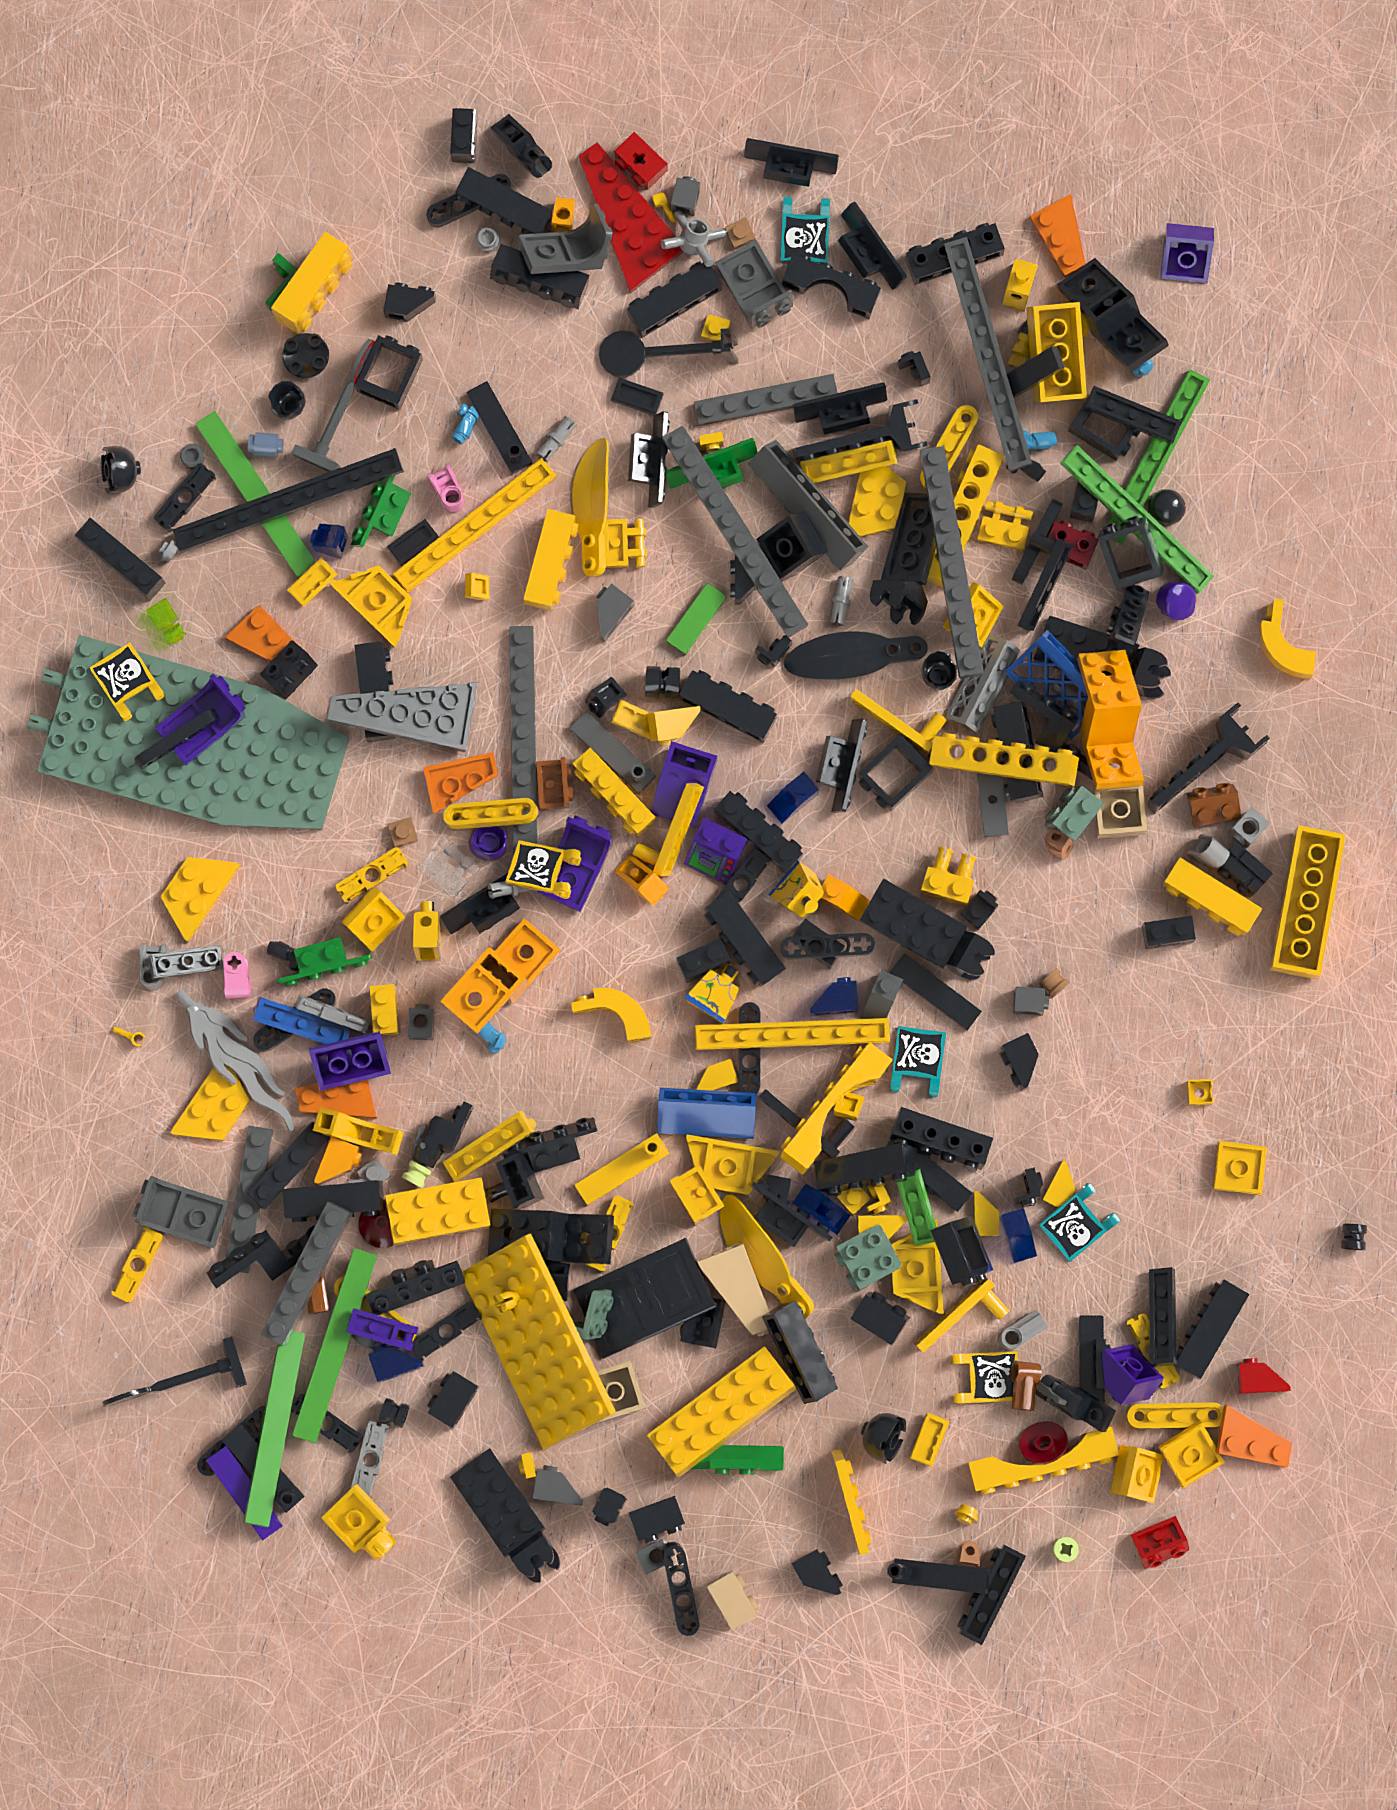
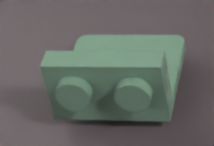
[1044,785,1104,842]
[834,1225,901,1291]
[573,1289,613,1340]

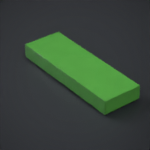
[666,583,727,655]
[897,1169,937,1246]

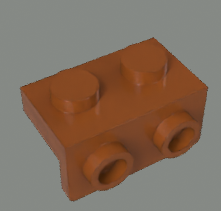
[536,757,573,810]
[1186,783,1241,828]

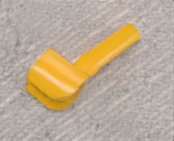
[652,192,677,223]
[113,1026,145,1047]

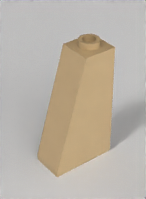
[696,1242,769,1337]

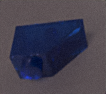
[310,523,349,559]
[767,771,819,824]
[810,977,859,1016]
[792,1183,851,1235]
[999,1208,1037,1263]
[368,1344,425,1383]

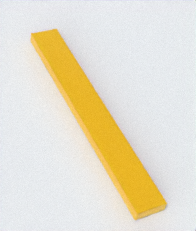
[393,458,557,593]
[695,1018,890,1050]

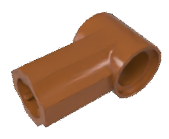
[307,1272,330,1315]
[1010,1360,1041,1411]

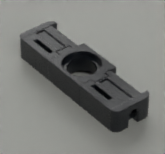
[154,463,216,532]
[714,849,770,903]
[412,1302,482,1361]
[291,1394,363,1453]

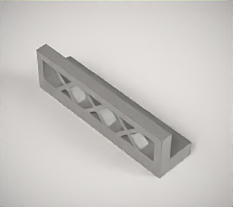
[945,635,1020,734]

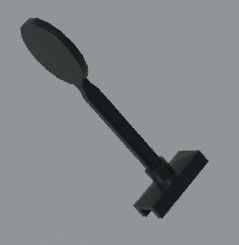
[599,328,738,378]
[102,1336,247,1407]

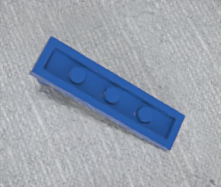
[251,997,351,1044]

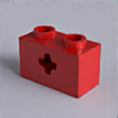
[614,132,668,190]

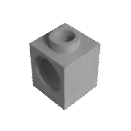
[1230,807,1270,847]

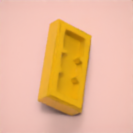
[287,557,338,607]
[610,700,654,742]
[909,1412,950,1467]

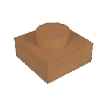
[725,218,756,250]
[388,817,418,847]

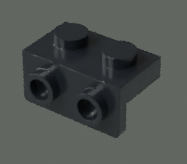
[260,640,318,700]
[1014,1167,1043,1208]
[680,1298,726,1349]

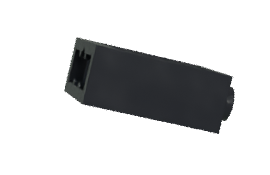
[355,335,423,410]
[1068,398,1140,461]
[1098,516,1164,590]
[858,734,934,811]
[930,1216,993,1287]

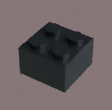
[756,511,828,580]

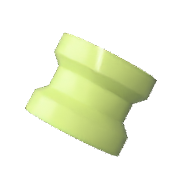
[402,1160,432,1188]
[1053,1537,1079,1562]

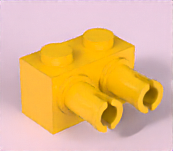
[920,847,977,907]

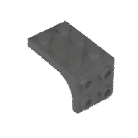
[517,203,612,274]
[715,240,793,328]
[133,1176,230,1249]

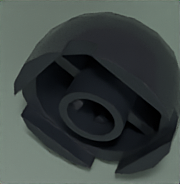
[101,446,141,494]
[861,1413,906,1464]

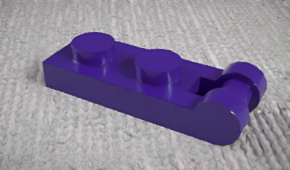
[346,1308,419,1351]

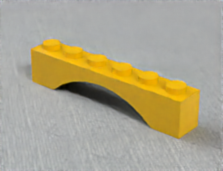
[780,1042,893,1175]
[967,1426,1119,1495]

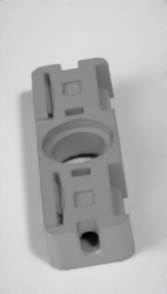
[294,994,370,1034]
[351,1421,390,1498]

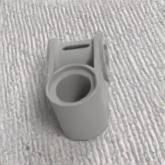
[1187,834,1229,868]
[139,943,167,991]

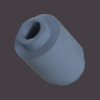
[248,432,284,458]

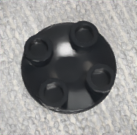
[282,333,329,378]

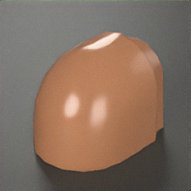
[1045,828,1074,860]
[953,1540,981,1568]

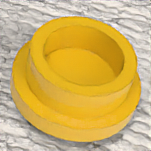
[954,1504,978,1526]

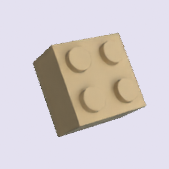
[1092,786,1147,839]
[597,1361,646,1423]
[707,1571,759,1630]

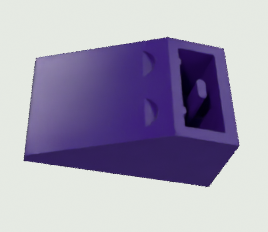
[650,741,718,828]

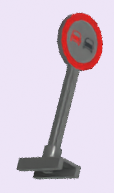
[291,339,375,472]

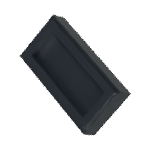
[611,377,664,416]
[387,519,439,567]

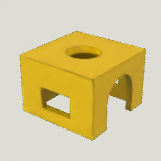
[1186,1079,1214,1106]

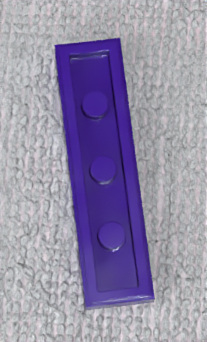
[206,1446,283,1541]

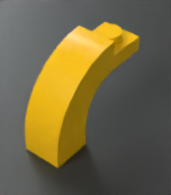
[1259,598,1316,679]
[571,988,652,1043]
[313,1107,404,1155]

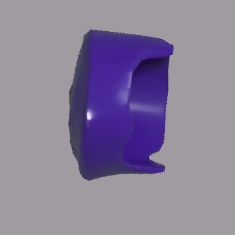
[1156,582,1196,621]
[468,826,507,861]

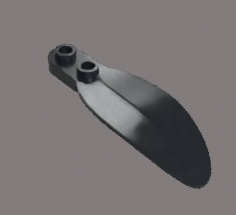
[784,631,928,680]

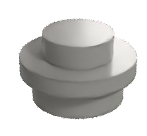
[476,228,500,251]
[158,540,178,563]

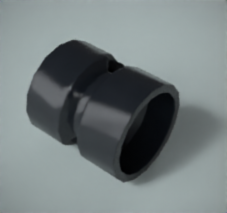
[645,666,680,699]

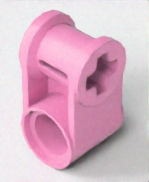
[427,464,465,513]
[223,952,251,999]

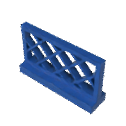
[1004,630,1088,740]

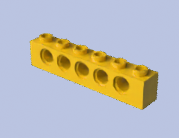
[927,444,1004,587]
[929,733,1079,787]

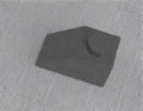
[596,583,635,642]
[861,970,903,1019]
[533,1465,583,1506]

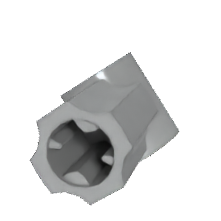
[999,1310,1048,1350]

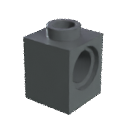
[671,176,700,216]
[1013,987,1049,1015]
[408,1004,435,1040]
[635,1539,675,1575]

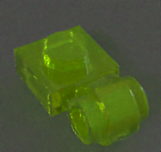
[146,598,186,645]

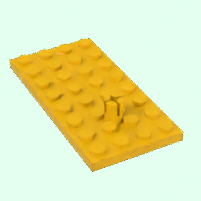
[462,1234,616,1450]

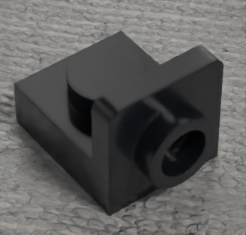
[898,351,931,386]
[755,635,792,668]
[585,677,627,718]
[960,890,998,930]

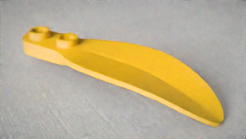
[572,438,609,577]
[720,1194,814,1319]

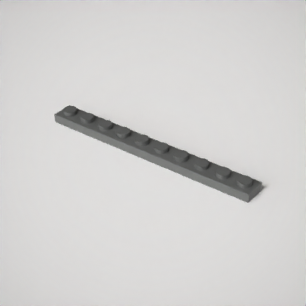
[944,237,1032,471]
[662,425,808,638]
[920,446,984,679]
[509,626,538,854]

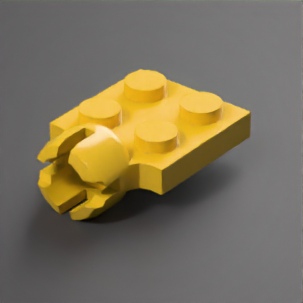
[321,1484,396,1561]

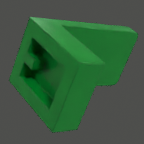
[265,253,298,311]

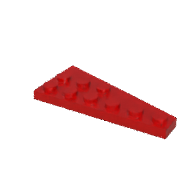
[579,142,683,294]

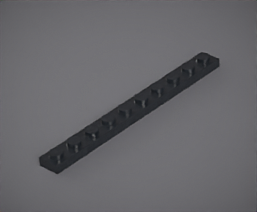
[172,448,404,553]

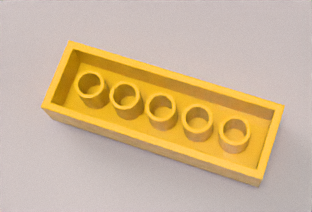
[1269,825,1346,980]
[647,1346,796,1478]

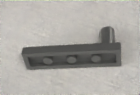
[570,711,656,794]

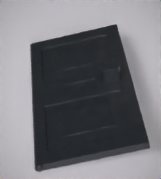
[573,1238,717,1359]

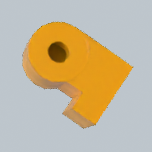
[552,197,575,233]

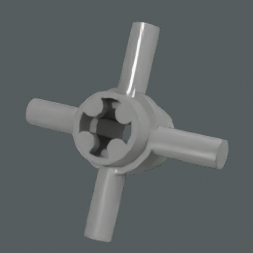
[661,210,727,267]

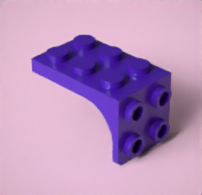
[155,674,246,766]
[537,815,613,913]

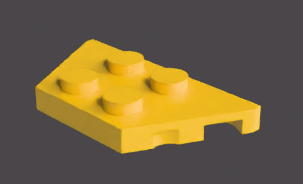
[849,466,906,537]
[329,565,413,648]
[161,857,240,942]
[170,1065,251,1141]
[686,1135,779,1195]
[891,1219,944,1314]

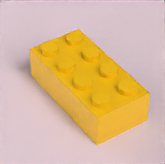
[271,231,353,335]
[1026,302,1087,402]
[385,1177,490,1246]

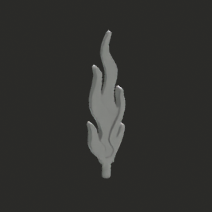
[175,989,294,1132]

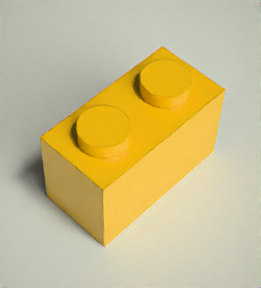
[370,984,400,1037]

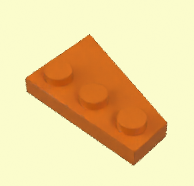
[1029,194,1085,278]
[423,752,499,814]
[295,1079,377,1118]
[1216,1405,1292,1467]

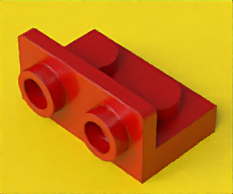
[1131,1516,1190,1569]

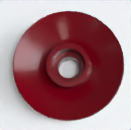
[358,1199,393,1248]
[1019,1421,1068,1464]

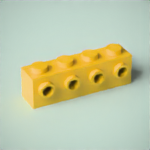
[523,509,579,611]
[573,747,656,838]
[1163,858,1263,936]

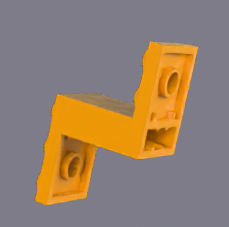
[1077,650,1144,790]
[440,918,561,1034]

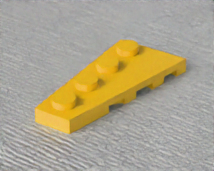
[831,1448,872,1555]

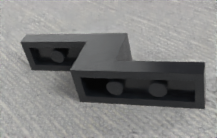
[1010,680,1093,780]
[206,1225,316,1289]

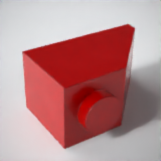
[1237,1358,1291,1394]

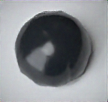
[268,381,306,420]
[1148,489,1186,525]
[921,651,957,691]

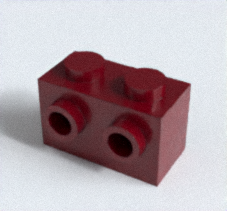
[1043,521,1099,570]

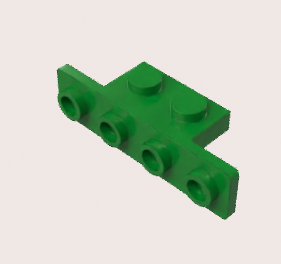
[665,438,758,489]
[350,475,411,547]
[277,937,372,987]
[690,1445,784,1475]

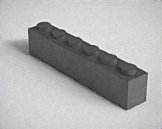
[748,440,869,570]
[261,1202,353,1345]

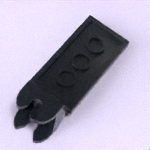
[792,399,928,461]
[870,493,936,625]
[1033,615,1171,699]
[1148,702,1270,814]
[859,878,995,980]
[450,1448,560,1583]

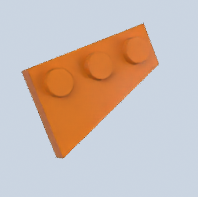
[224,605,296,662]

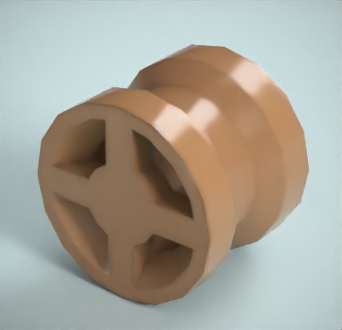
[1039,968,1070,998]

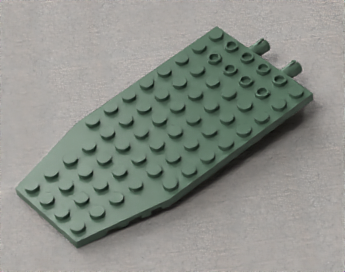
[27,635,349,830]

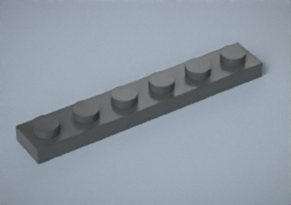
[694,374,837,426]
[226,1125,273,1274]

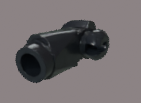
[1006,460,1047,482]
[267,941,299,971]

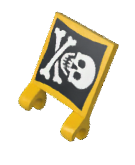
[89,642,165,721]
[506,840,581,899]
[951,1351,1018,1404]

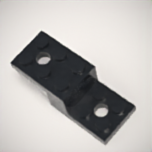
[1057,258,1169,372]
[487,1209,614,1265]

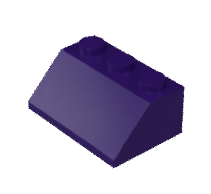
[309,1031,391,1091]

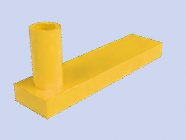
[800,440,897,483]
[850,689,947,756]
[633,783,704,876]
[443,1111,536,1182]
[575,1133,670,1206]
[913,1278,1009,1353]

